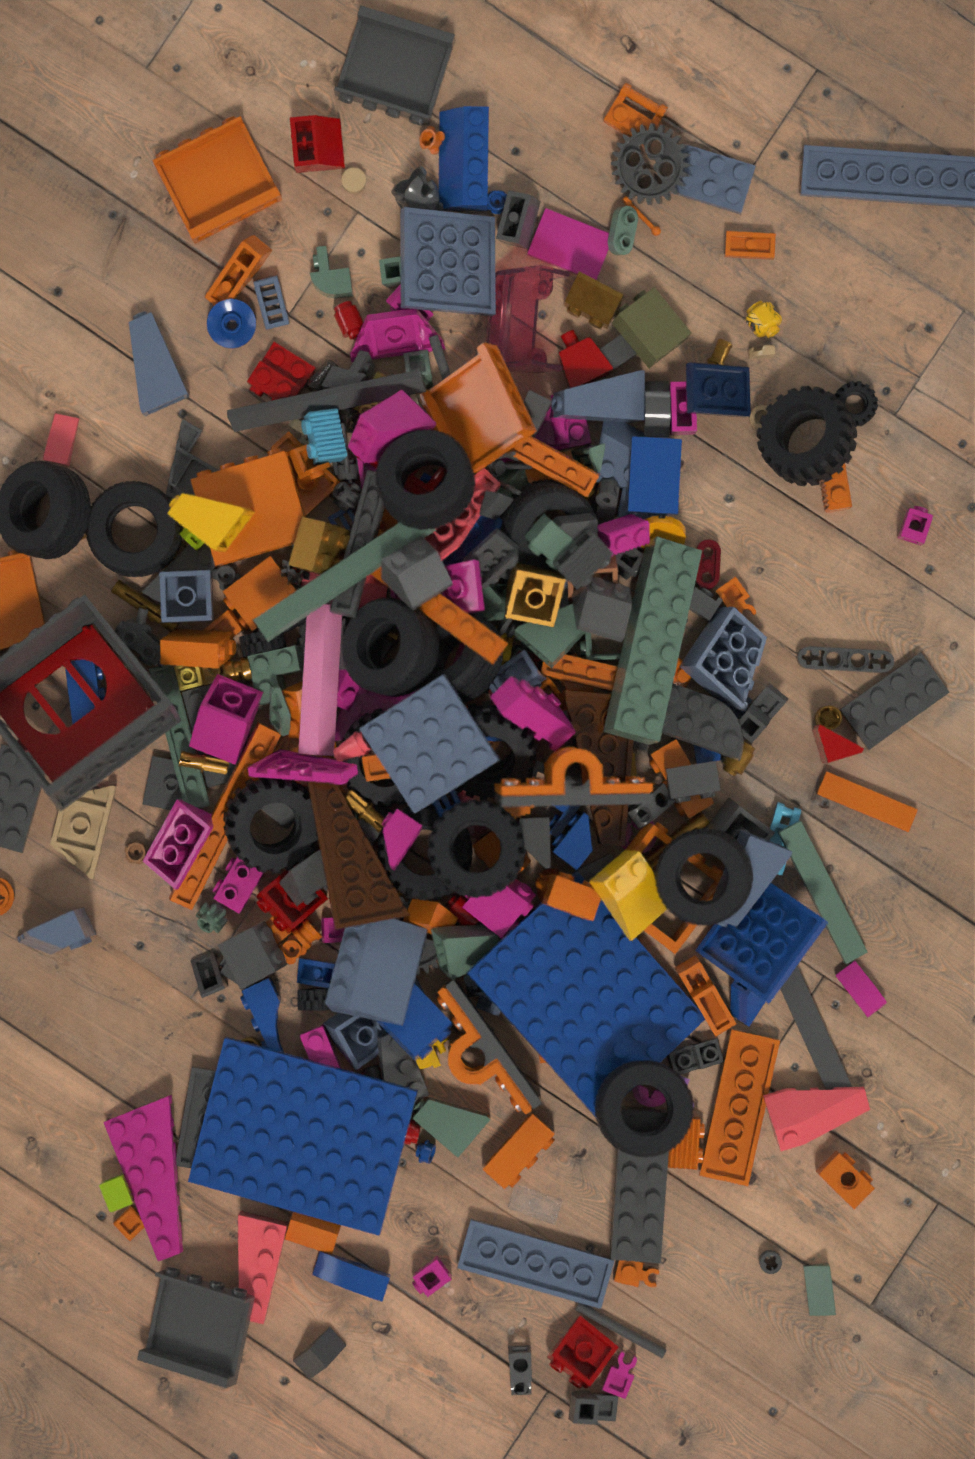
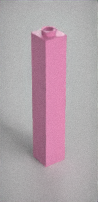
[299,600,342,756]

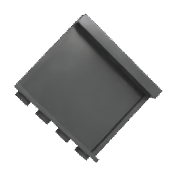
[334,5,455,126]
[137,1267,255,1389]

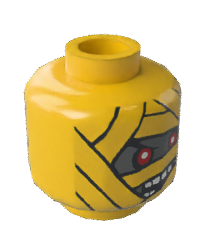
[745,300,782,338]

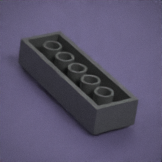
[610,1106,669,1263]

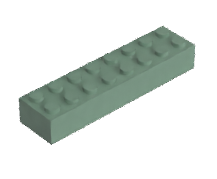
[603,537,702,745]

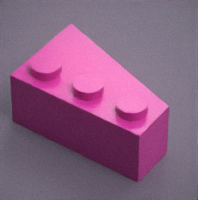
[490,676,576,751]

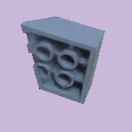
[595,421,644,490]
[679,607,767,712]
[17,907,96,955]

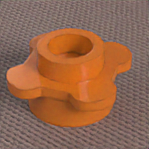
[419,126,445,155]
[278,935,307,965]

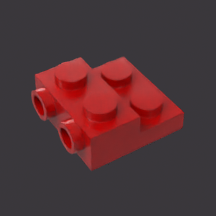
[247,342,316,401]
[256,863,328,934]
[547,1316,619,1389]

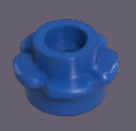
[488,190,507,214]
[415,1140,436,1164]

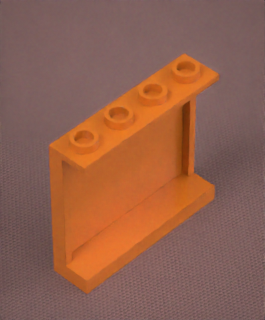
[152,116,282,244]
[419,342,537,475]
[190,448,305,566]
[0,550,46,651]

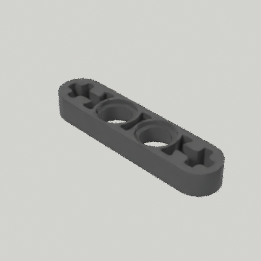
[797,646,894,673]

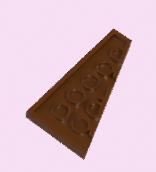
[562,690,634,846]
[307,781,410,930]

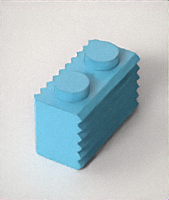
[301,408,347,465]

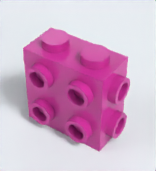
[462,868,536,939]

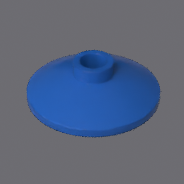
[207,299,256,349]

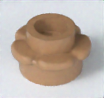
[124,840,149,864]

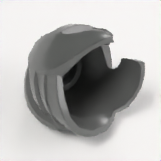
[391,166,443,211]

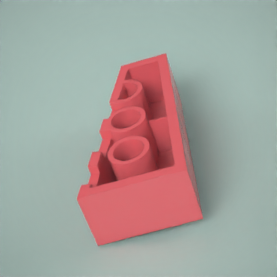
[238,1211,289,1324]

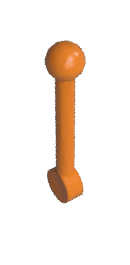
[622,196,661,236]

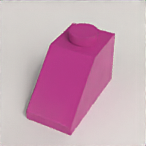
[382,809,422,871]

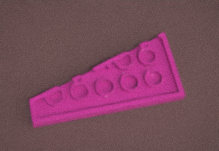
[103,1095,183,1262]

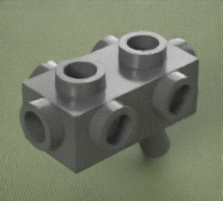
[114,607,164,668]

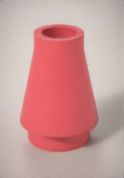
[333,732,372,762]

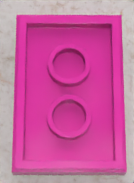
[527,208,609,280]

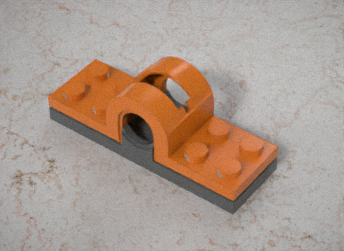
[494,747,653,807]
[436,979,542,1115]

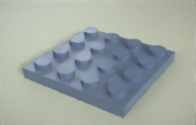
[400,207,496,316]
[360,674,499,814]

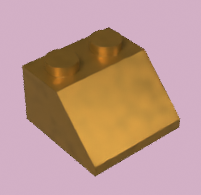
[564,271,623,329]
[505,563,566,627]

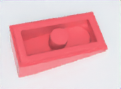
[43,413,79,467]

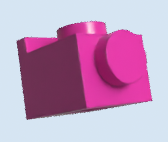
[897,506,934,546]
[412,1256,452,1298]

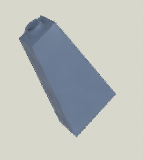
[129,311,190,417]
[551,370,645,423]
[712,830,792,927]

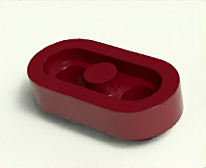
[695,539,721,589]

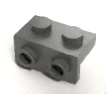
[463,528,519,589]

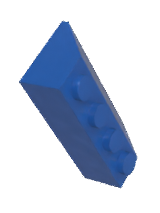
[439,106,489,211]

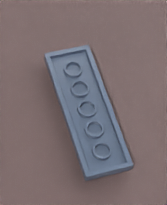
[457,1219,614,1309]

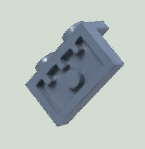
[489,650,546,693]

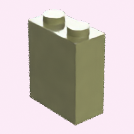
[612,287,692,368]

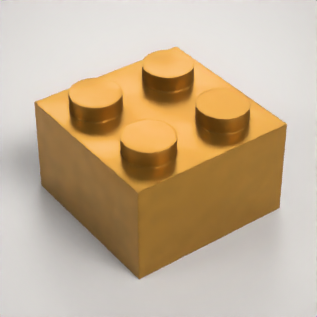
[289,517,351,575]

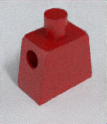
[558,329,613,389]

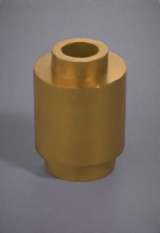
[721,741,755,777]

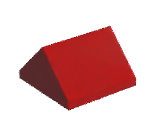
[812,725,864,764]

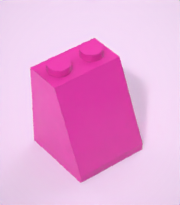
[348,390,436,463]
[189,674,264,765]

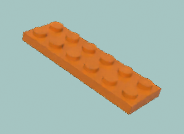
[699,1029,780,1186]

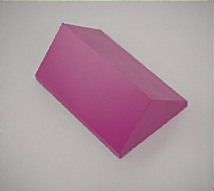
[142,799,213,890]

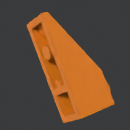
[205,235,273,305]

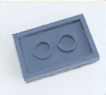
[670,145,756,215]

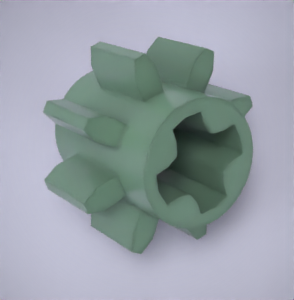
[196,902,228,933]

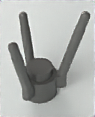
[332,423,359,481]
[485,451,532,495]

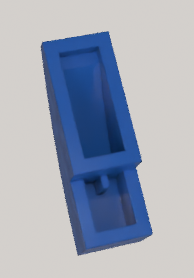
[312,1251,391,1302]

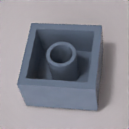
[159,570,213,623]

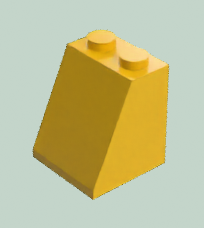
[167,493,255,552]

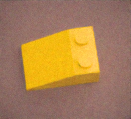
[589,850,667,941]

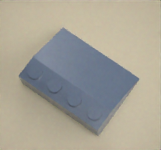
[325,919,428,1026]

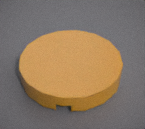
[641,516,686,549]

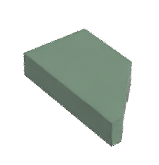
[269,685,291,736]

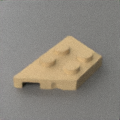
[50,785,117,879]

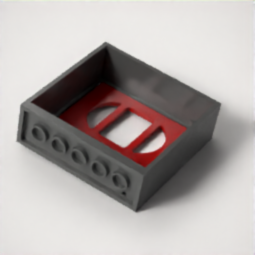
[0,595,182,812]

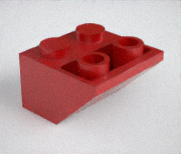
[290,115,345,173]

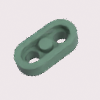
[608,206,638,256]

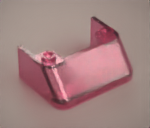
[486,265,570,373]

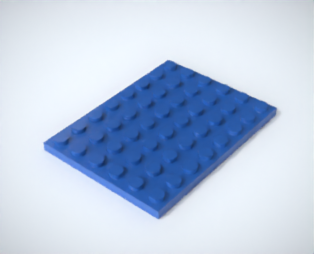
[466,871,705,1119]
[188,1037,418,1236]

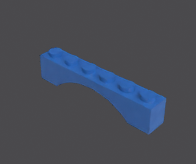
[240,977,284,1053]

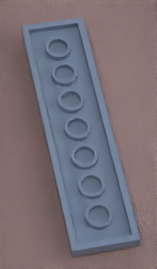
[800,145,975,208]

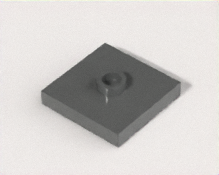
[142,756,183,810]

